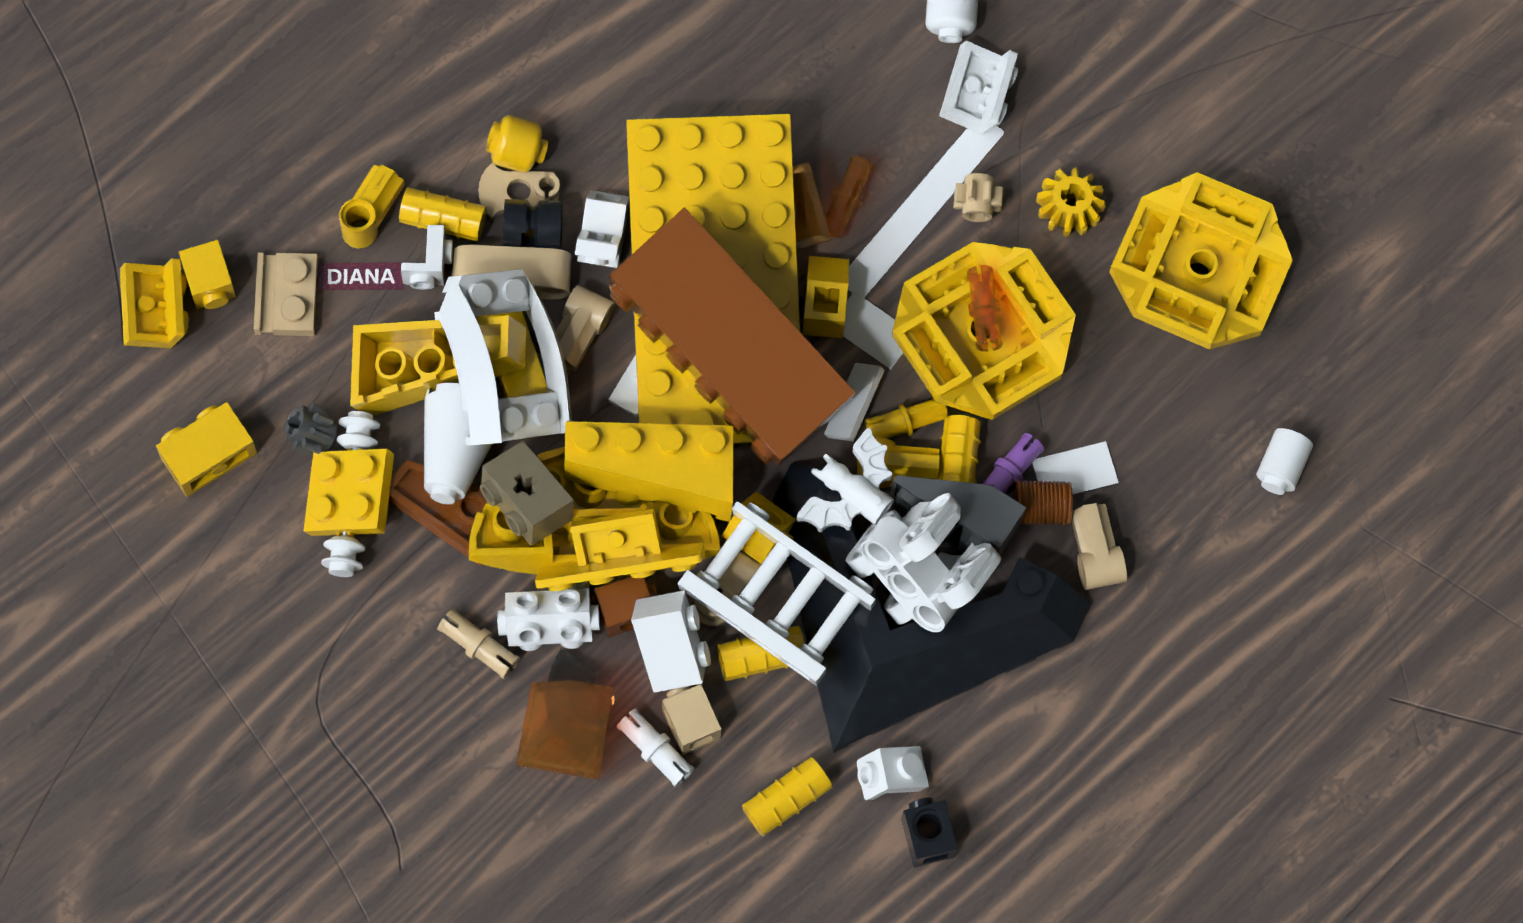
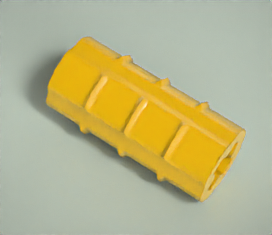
[399,187,487,242]
[938,415,981,483]
[717,626,805,681]
[742,757,832,836]

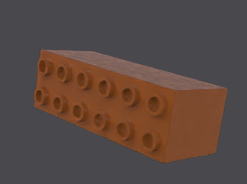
[609,207,855,467]

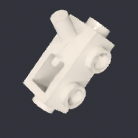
[497,581,600,651]

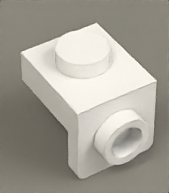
[401,225,453,290]
[857,746,929,800]

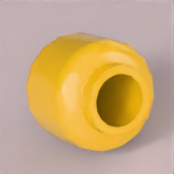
[486,115,548,173]

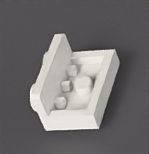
[939,41,1018,134]

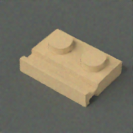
[254,253,318,336]

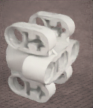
[846,493,1001,632]

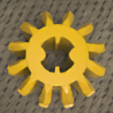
[1036,167,1106,238]

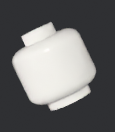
[925,0,978,43]

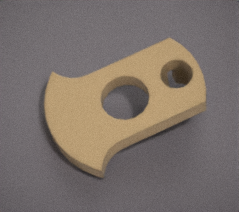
[478,162,560,222]

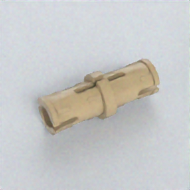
[437,608,520,679]

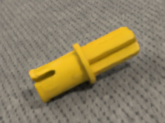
[865,399,948,439]

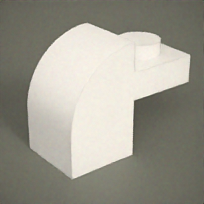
[575,190,630,268]

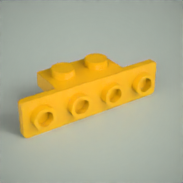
[535,509,705,591]

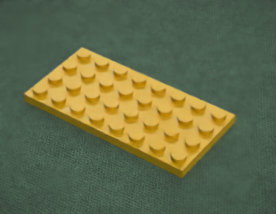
[626,114,800,444]

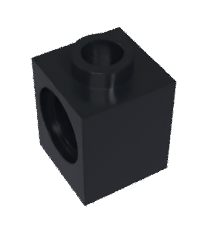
[901,798,958,868]

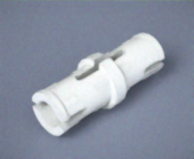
[617,708,695,787]

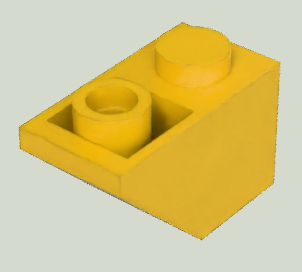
[802,256,850,338]

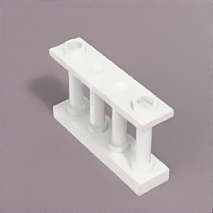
[678,501,876,686]

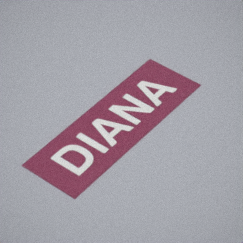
[318,263,404,290]

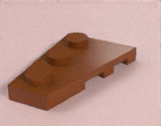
[389,460,487,567]

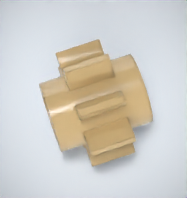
[953,173,1003,222]

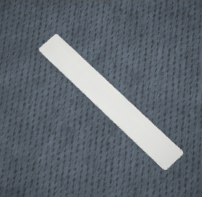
[848,125,1004,298]

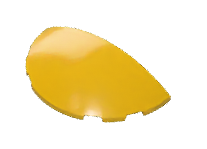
[469,447,721,575]

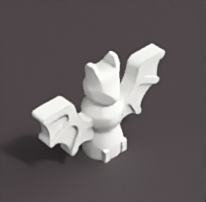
[797,428,894,532]

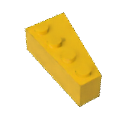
[350,315,526,416]
[564,421,733,522]

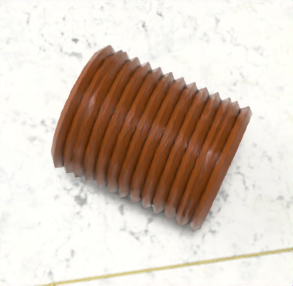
[1015,480,1073,526]

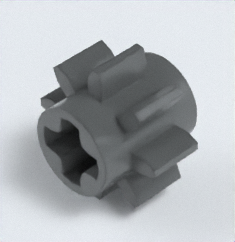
[285,402,337,457]

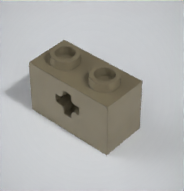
[480,441,574,546]

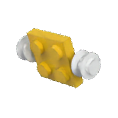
[303,411,394,577]

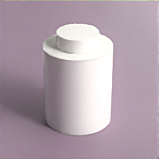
[1256,428,1313,495]

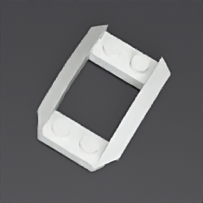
[434,269,572,445]

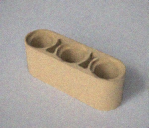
[452,245,572,299]

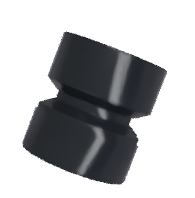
[503,199,563,249]

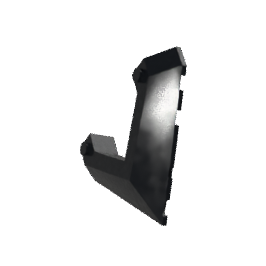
[773,464,1091,753]

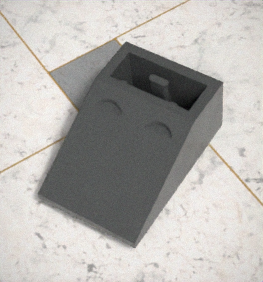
[890,475,1026,557]

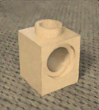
[662,684,721,755]

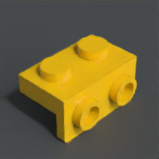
[120,258,189,349]

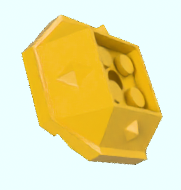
[1109,172,1293,349]
[892,242,1076,420]

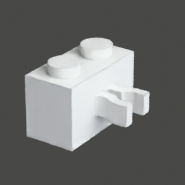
[631,590,711,692]

